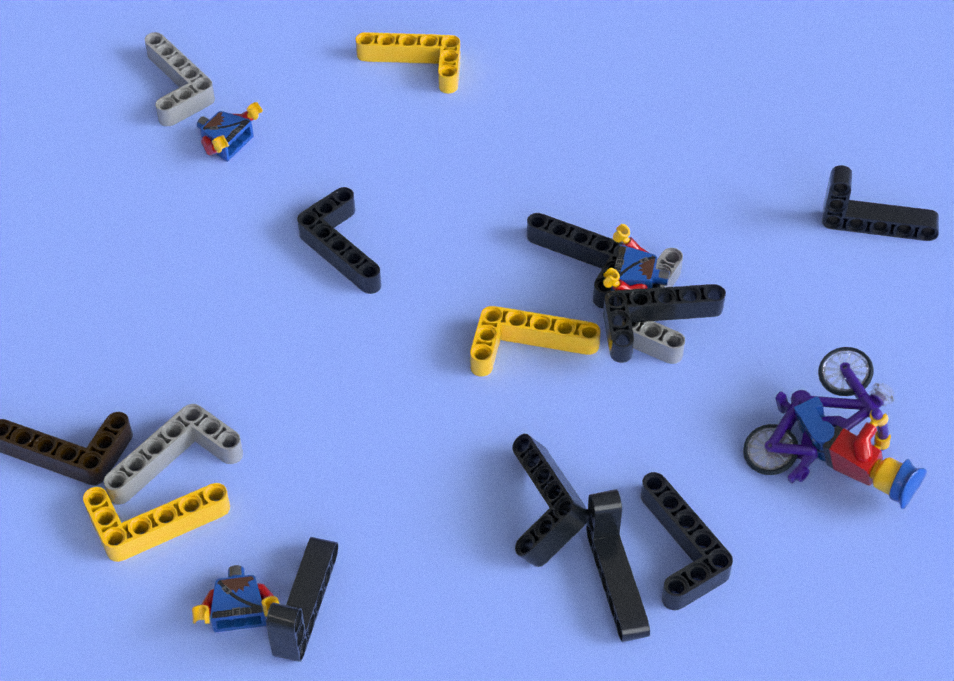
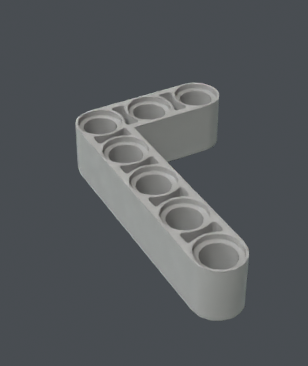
[145,32,215,126]
[631,248,685,364]
[104,404,243,505]

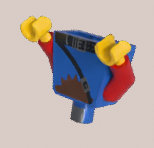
[197,102,263,162]
[603,224,670,291]
[192,565,279,633]

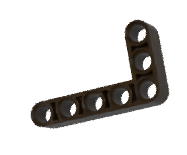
[0,412,133,485]

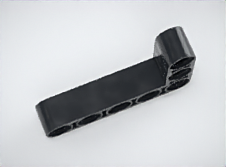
[822,165,939,241]
[297,187,381,294]
[527,213,623,309]
[603,284,726,363]
[512,433,589,567]
[641,472,733,610]
[586,489,650,642]
[266,537,339,662]

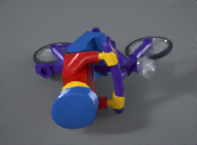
[743,347,927,509]

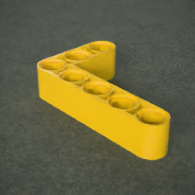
[355,32,461,94]
[470,306,600,376]
[83,483,230,562]

